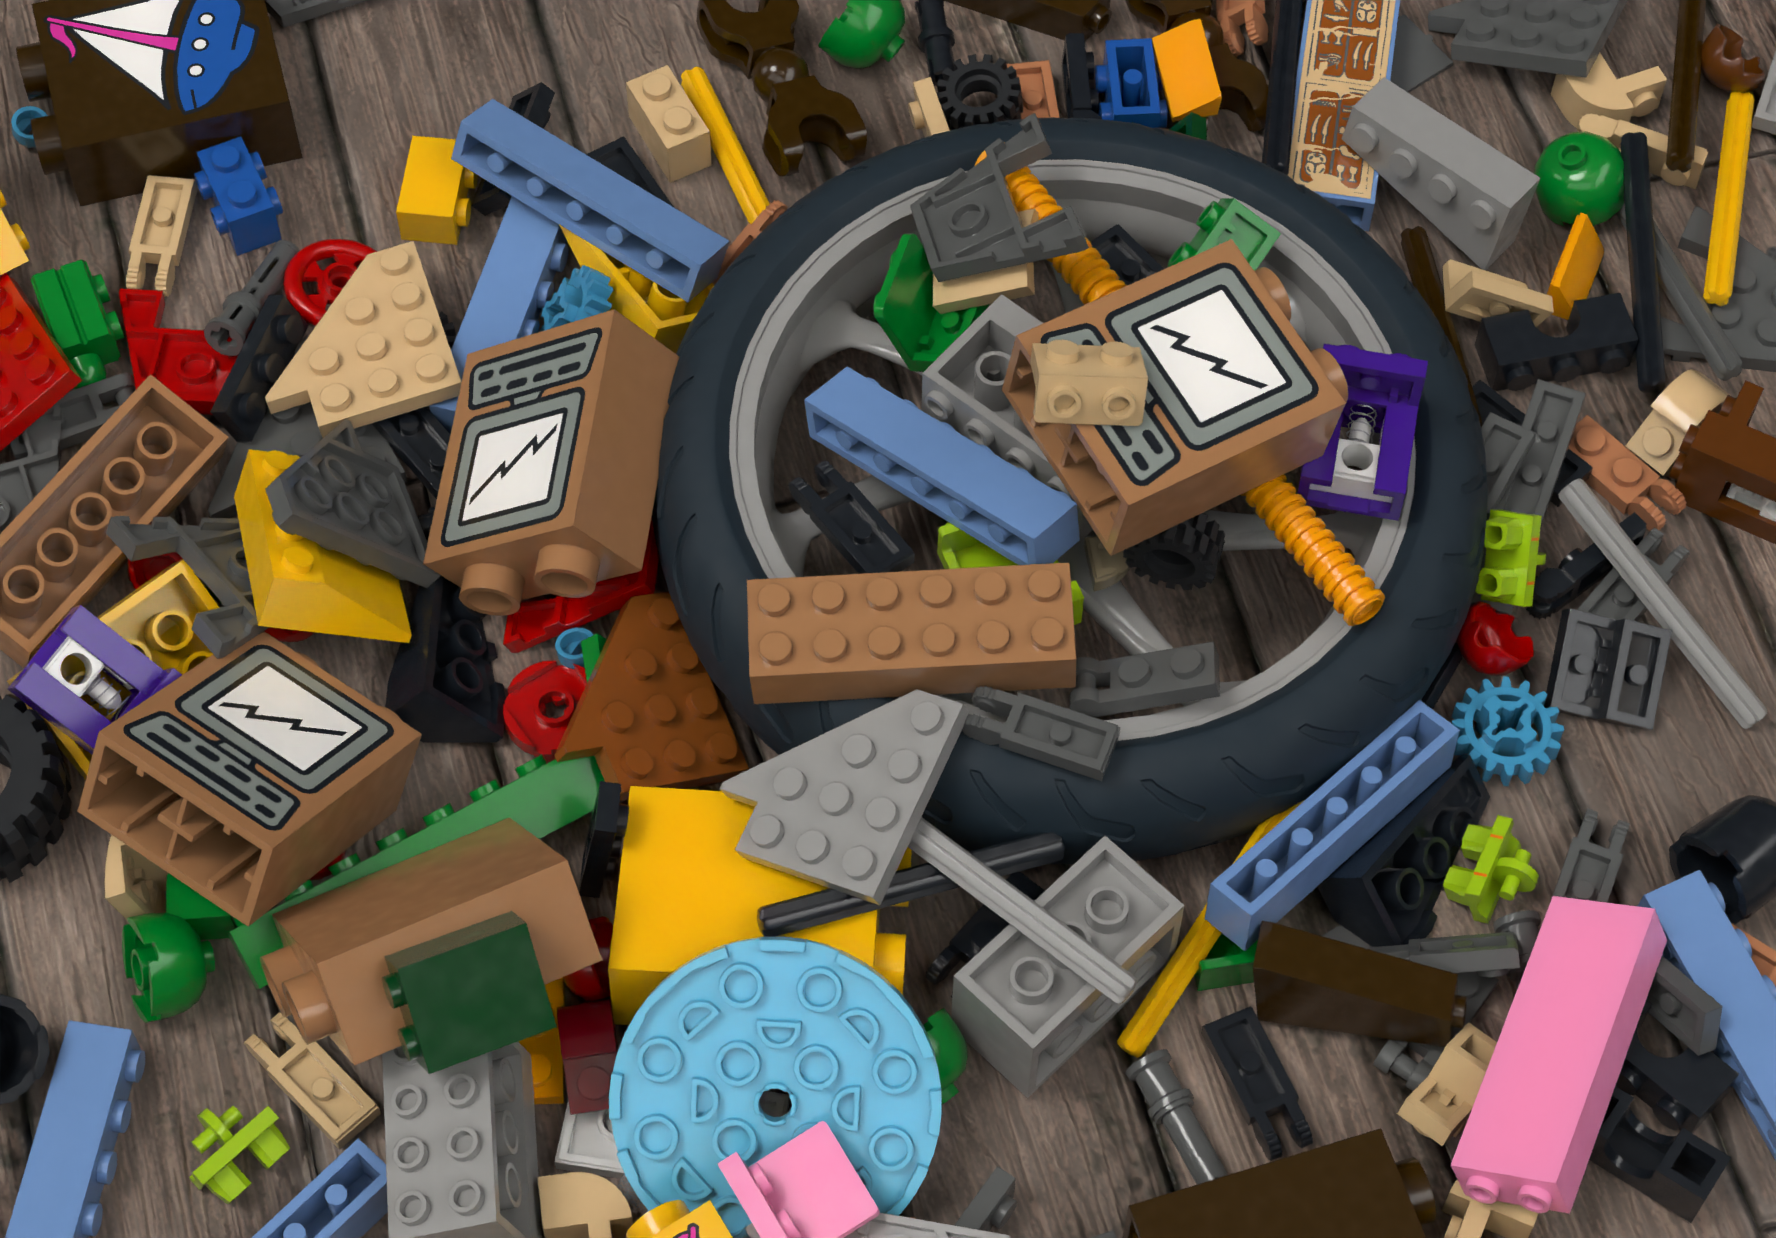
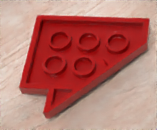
[0,273,82,452]

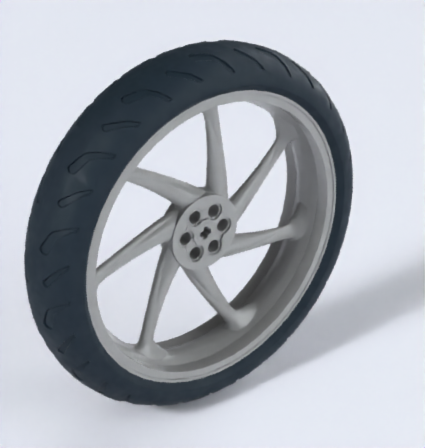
[652,117,1488,864]

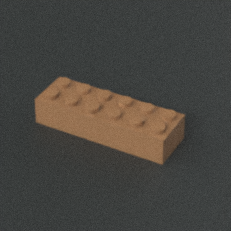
[0,374,229,668]
[747,562,1076,704]

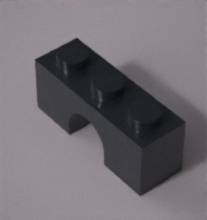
[1475,293,1639,391]
[1616,1000,1739,1133]
[1589,1086,1731,1223]

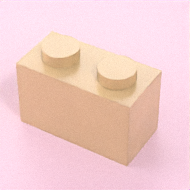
[626,65,712,183]

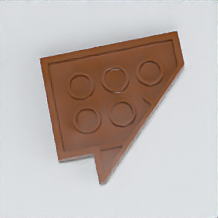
[554,591,749,801]

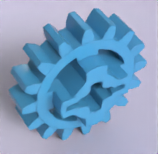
[540,265,613,332]
[1451,676,1564,786]

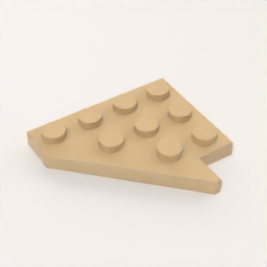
[265,241,461,438]

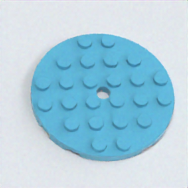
[609,937,942,1238]

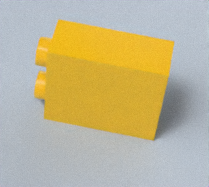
[608,786,912,1025]

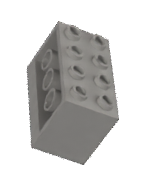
[921,294,1093,542]
[951,836,1184,1098]
[382,1042,542,1238]

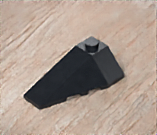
[385,576,506,743]
[1317,755,1490,947]

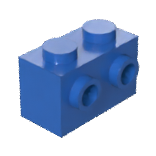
[1095,38,1167,128]
[194,136,283,256]

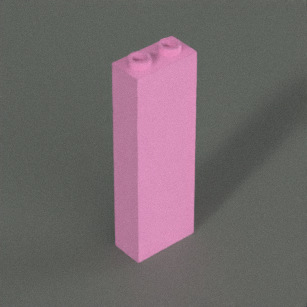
[1451,896,1667,1214]

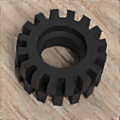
[936,54,1023,130]
[1123,513,1225,590]

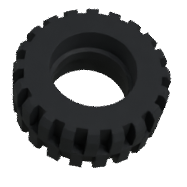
[0,694,72,883]

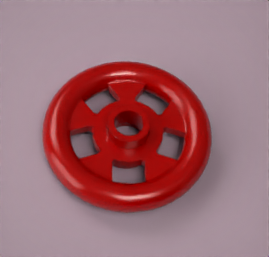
[283,239,377,326]

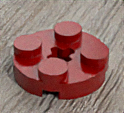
[503,661,587,763]

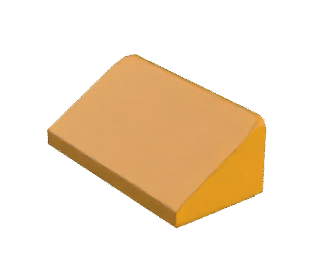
[1152,19,1222,122]
[1547,212,1604,320]

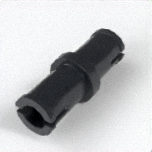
[914,0,955,87]

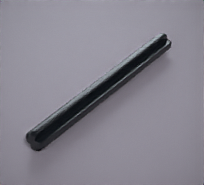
[1262,0,1303,175]
[1620,132,1666,393]
[757,832,1065,937]

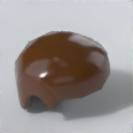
[1701,24,1766,93]

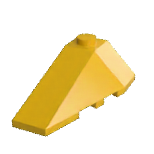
[559,225,714,354]

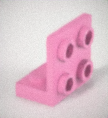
[717,1121,880,1238]

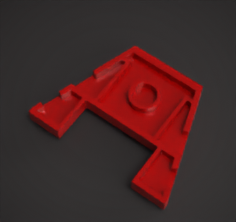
[119,288,248,415]
[503,517,659,653]

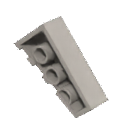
[1342,77,1540,270]

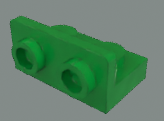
[1168,198,1281,270]

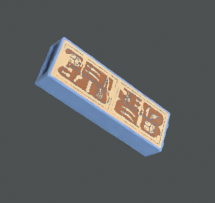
[1287,0,1400,232]

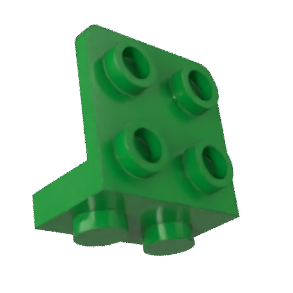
[873,233,990,372]

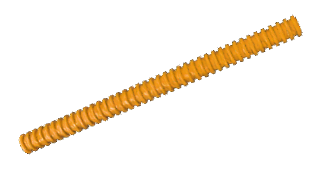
[974,142,1385,626]

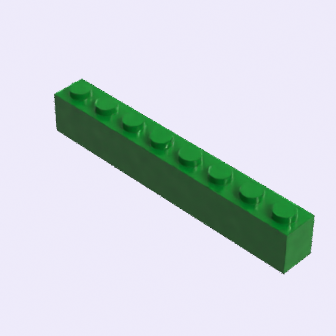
[227,754,605,989]

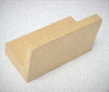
[1443,259,1554,327]

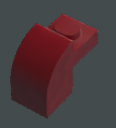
[557,999,618,1115]

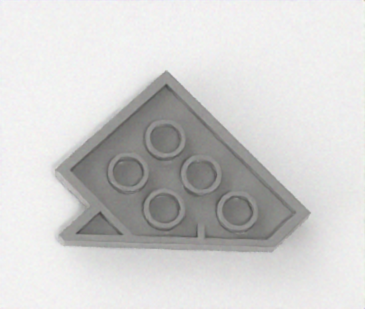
[720,689,970,905]

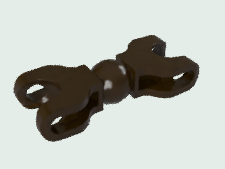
[696,0,867,176]
[1126,0,1268,132]

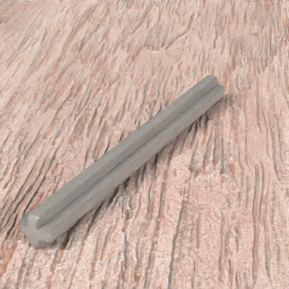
[1558,478,1768,729]
[908,817,1137,1004]

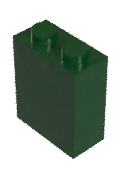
[382,911,557,1074]

